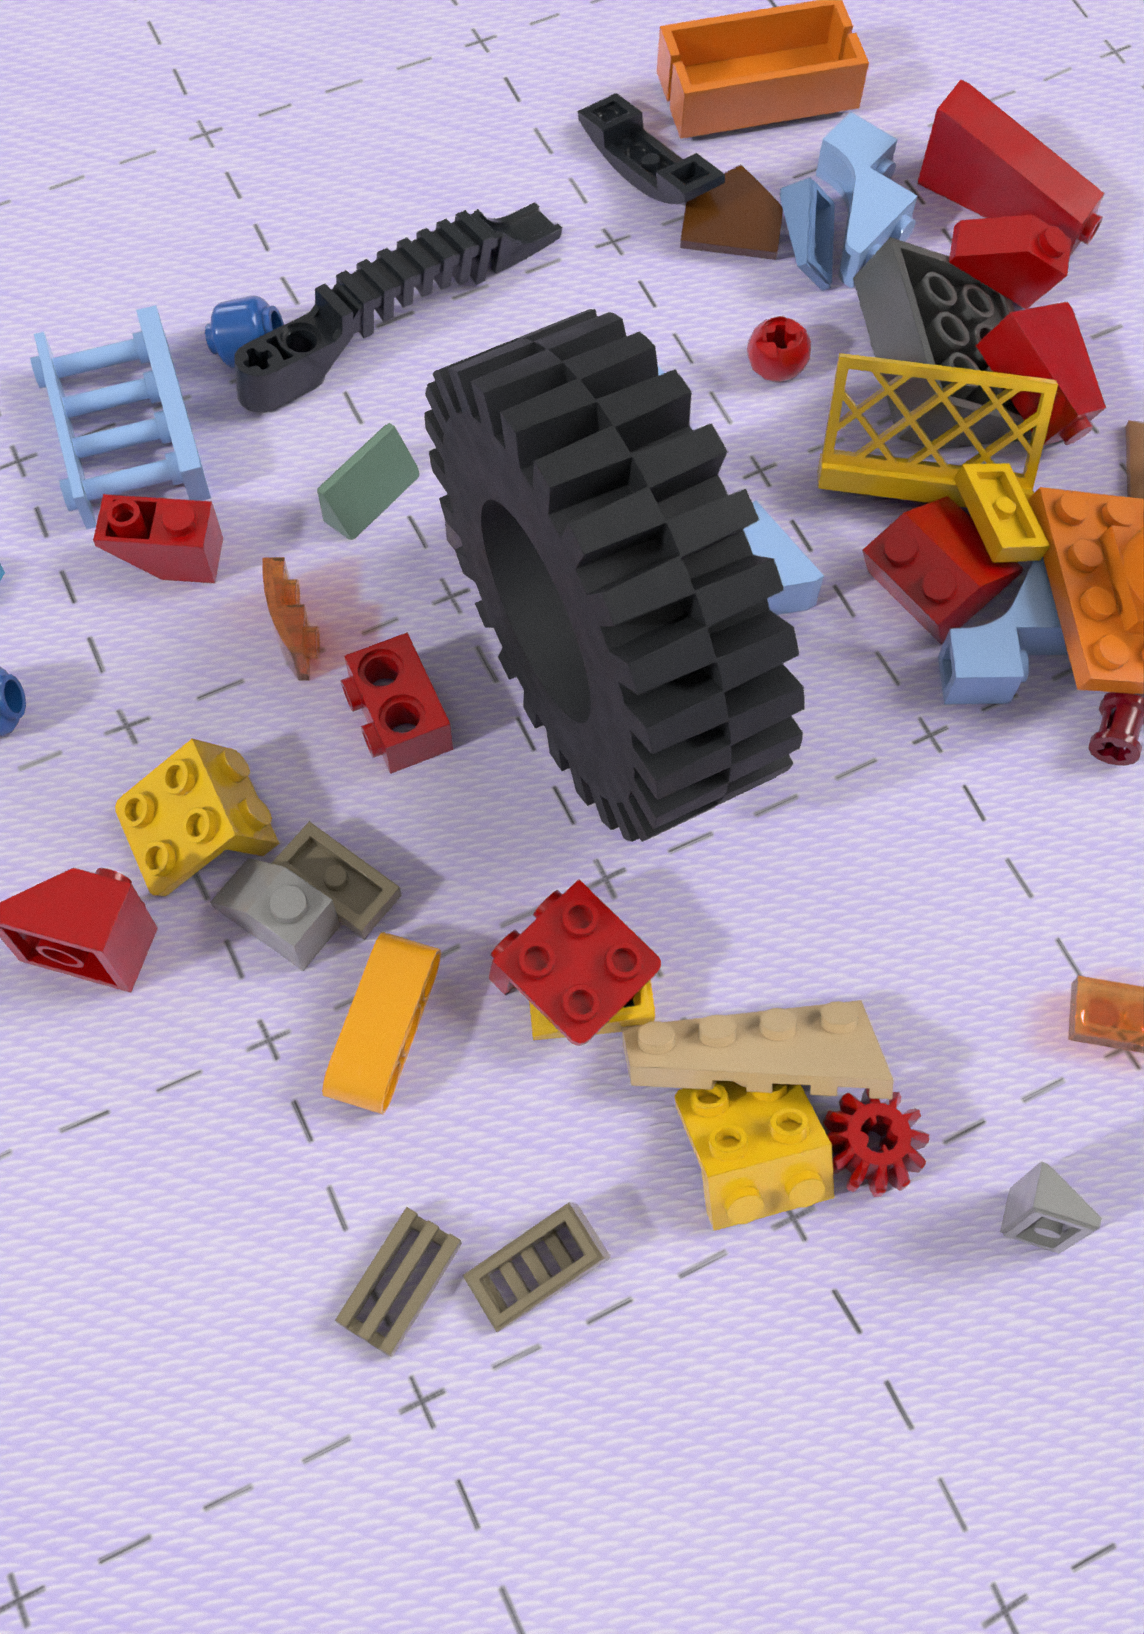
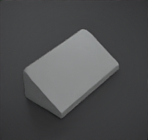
[1000,1161,1102,1253]

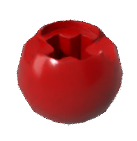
[747,316,811,383]

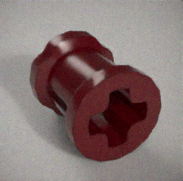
[1088,692,1144,766]

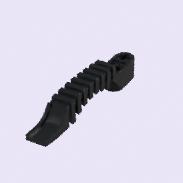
[234,202,562,413]

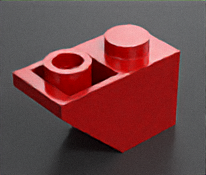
[93,494,223,583]

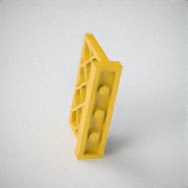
[817,353,1058,508]

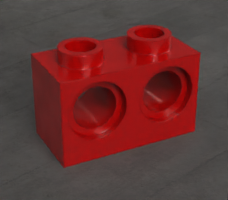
[340,632,453,774]

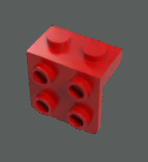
[489,879,661,1046]

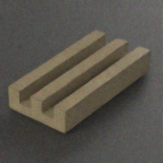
[335,1207,462,1358]

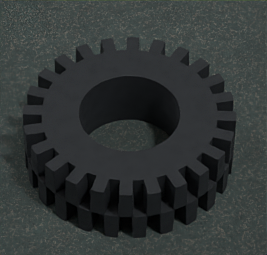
[424,309,805,842]

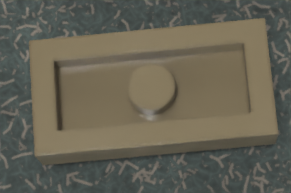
[271,821,402,939]

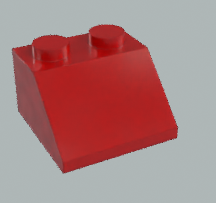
[862,496,1023,645]
[0,868,158,993]

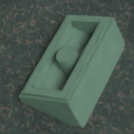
[317,423,420,540]

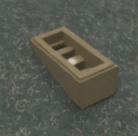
[462,1202,611,1332]

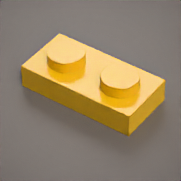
[954,463,1050,563]

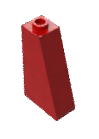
[917,80,1105,258]

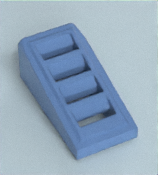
[780,177,835,291]

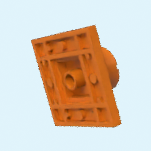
[1028,487,1144,694]

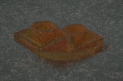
[262,557,320,681]

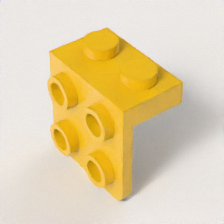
[115,738,280,896]
[674,1081,835,1231]

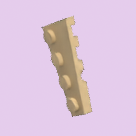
[622,1000,894,1099]

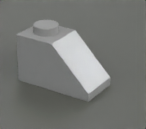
[210,858,341,971]

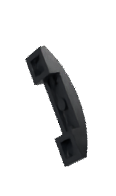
[577,93,725,204]

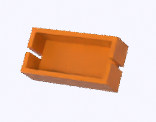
[656,0,869,139]

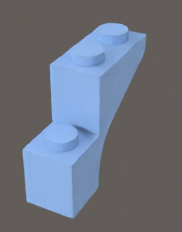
[816,112,918,288]
[938,557,1068,705]

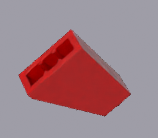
[976,301,1106,446]

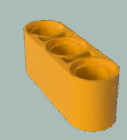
[322,932,441,1114]

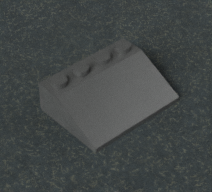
[853,237,1032,449]

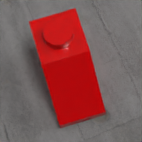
[949,215,1071,309]

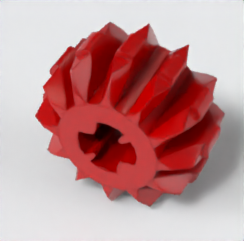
[823,1088,929,1197]

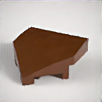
[680,164,783,260]

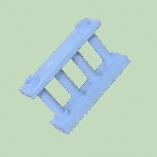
[30,305,211,529]

